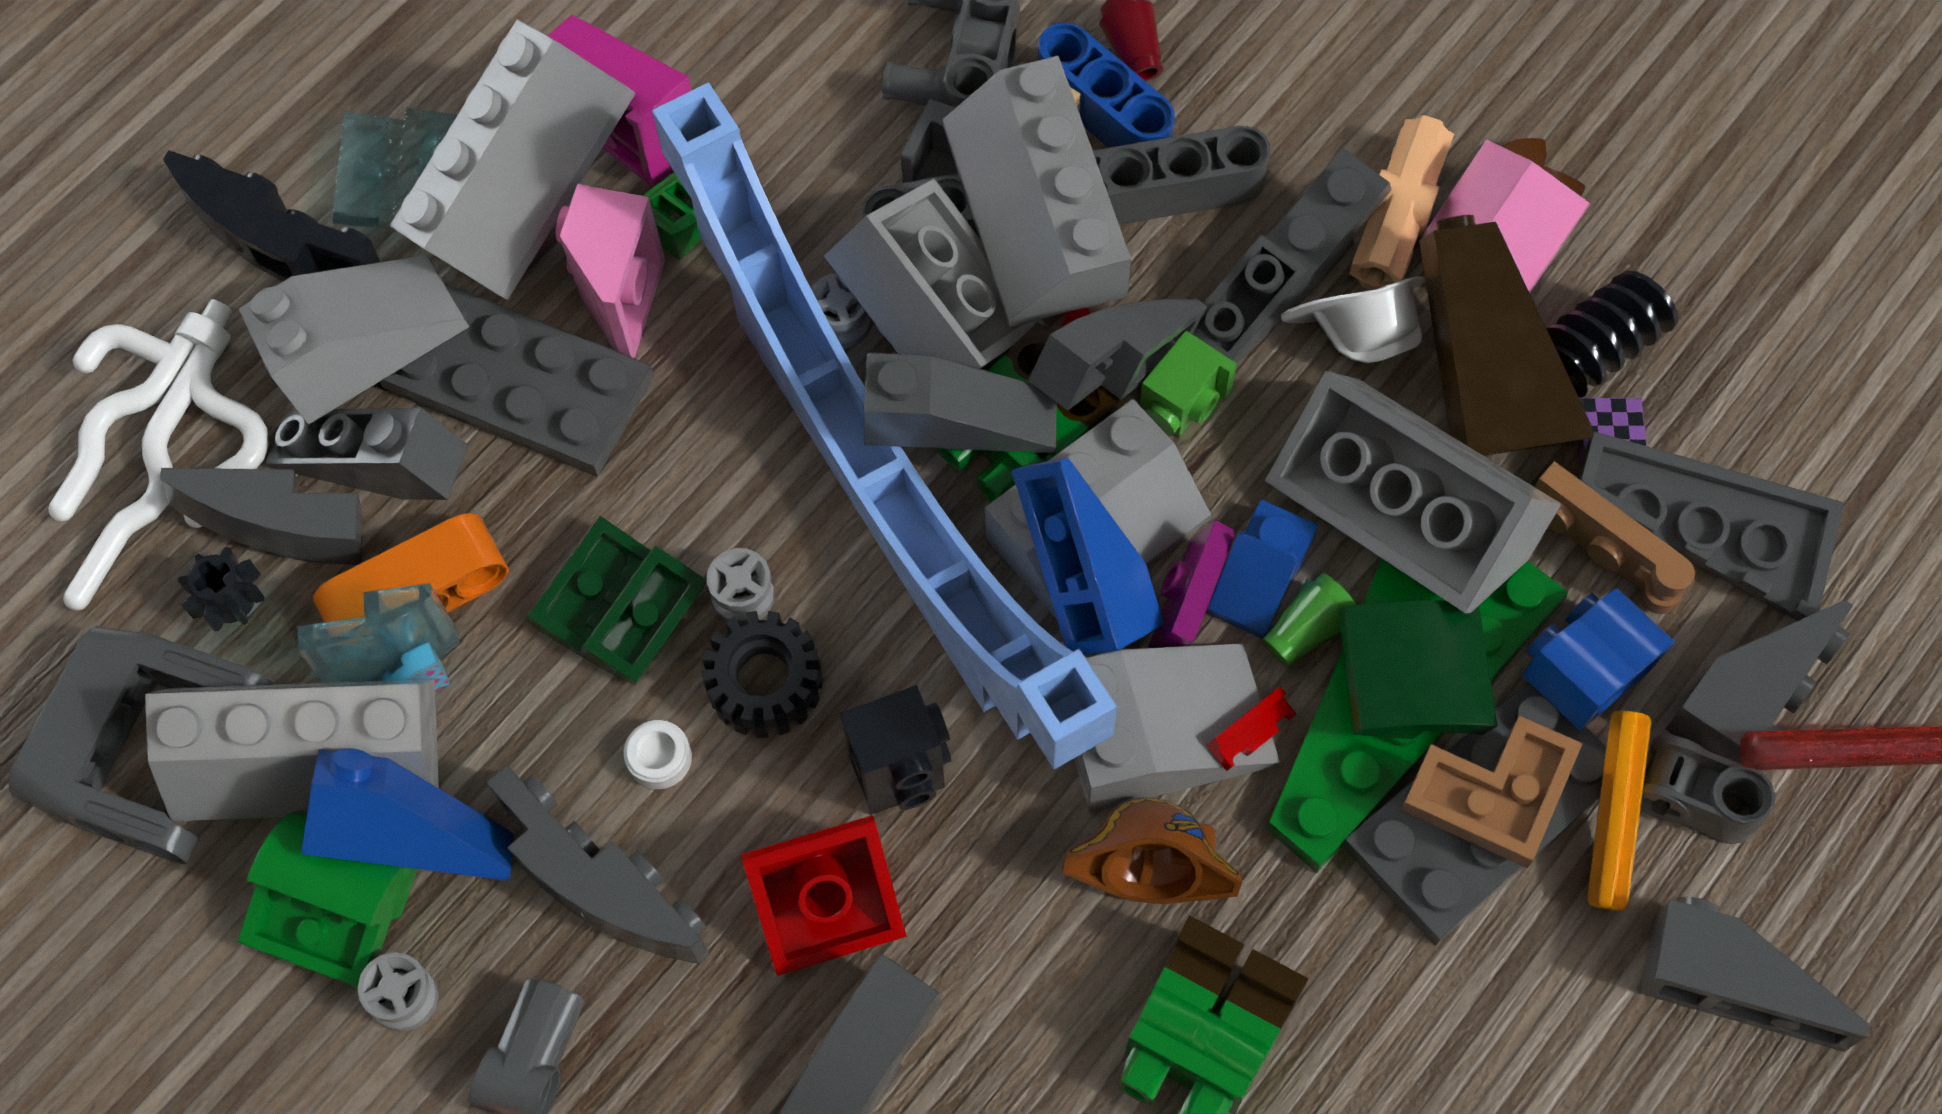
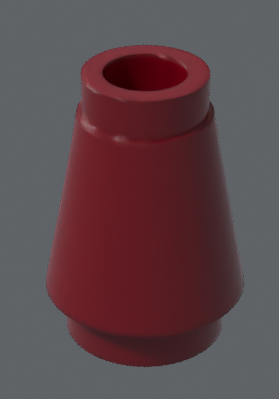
[1099,0,1163,81]

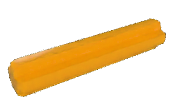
[1587,710,1651,911]

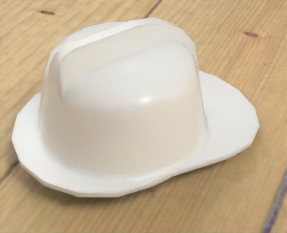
[1281,276,1425,363]

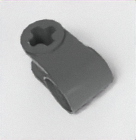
[1640,735,1776,844]

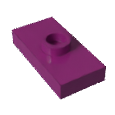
[1148,520,1235,648]

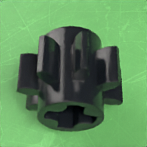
[178,547,265,632]

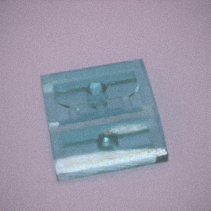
[332,107,457,228]
[297,583,460,683]

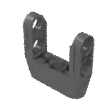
[9,626,274,864]

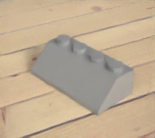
[390,19,636,300]
[943,56,1131,327]
[1265,371,1561,613]
[145,678,439,821]

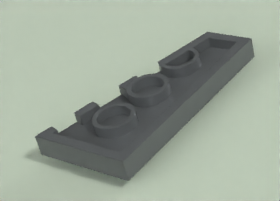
[1578,431,1844,621]

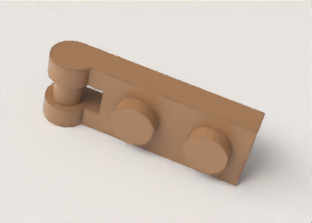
[1535,461,1695,614]

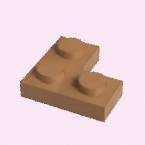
[1401,715,1583,868]

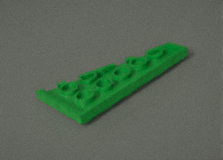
[1267,559,1569,874]

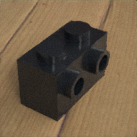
[840,685,952,815]

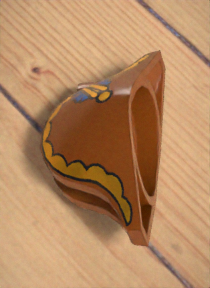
[1062,797,1242,904]

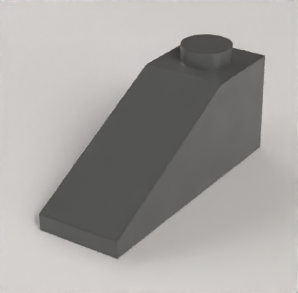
[864,353,1057,453]
[1639,897,1869,1052]

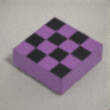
[1578,398,1647,463]

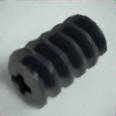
[1546,270,1678,398]

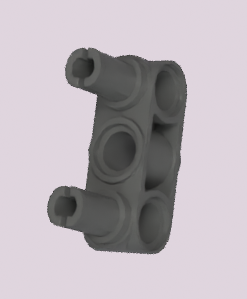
[882,0,1020,108]

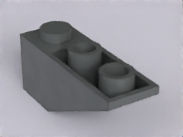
[266,407,468,500]
[1665,600,1853,764]

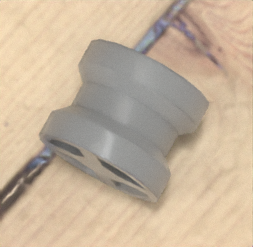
[811,273,871,349]
[706,548,774,626]
[357,952,439,1032]

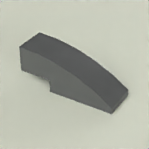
[1028,299,1207,411]
[160,468,363,565]
[779,954,941,1114]

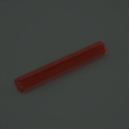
[1739,726,1942,770]

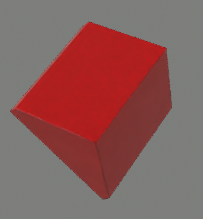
[741,815,907,976]

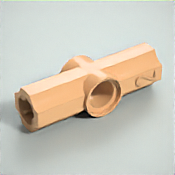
[1349,115,1454,290]

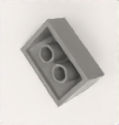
[824,179,1044,370]
[985,399,1211,619]

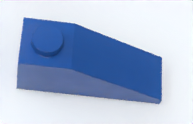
[1012,458,1164,655]
[301,748,513,880]

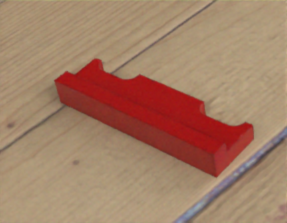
[1206,686,1297,771]

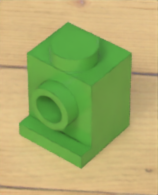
[1140,331,1237,438]

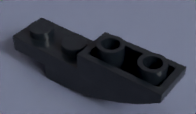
[163,150,380,281]

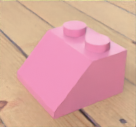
[556,184,666,358]

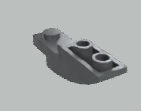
[1192,148,1392,363]
[486,765,709,964]

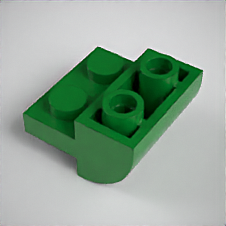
[237,810,417,987]

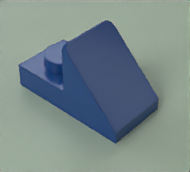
[1207,500,1319,639]

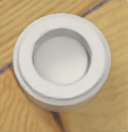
[624,720,692,789]

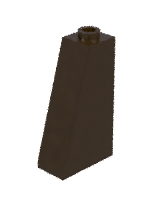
[1419,215,1593,456]

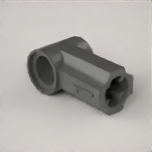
[469,978,585,1114]

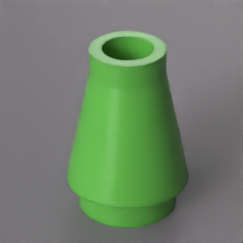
[1262,573,1357,667]

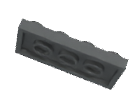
[380,282,654,477]
[1342,682,1606,946]

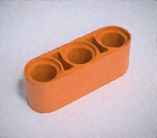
[313,513,509,657]

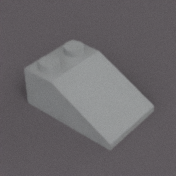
[238,255,469,425]
[1074,644,1280,812]

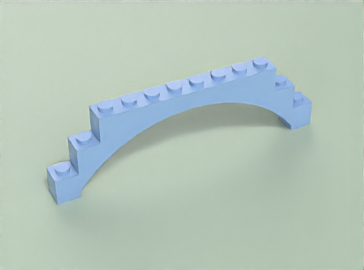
[652,82,1117,769]

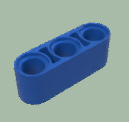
[1038,22,1175,148]

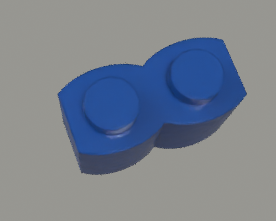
[1521,588,1675,731]

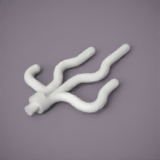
[48,299,269,611]

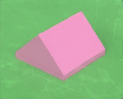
[1418,140,1590,293]

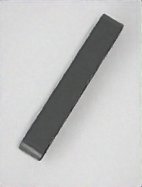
[862,126,1270,238]

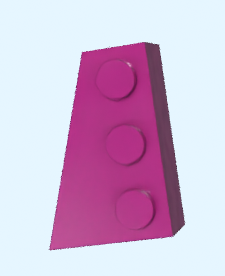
[547,15,692,188]

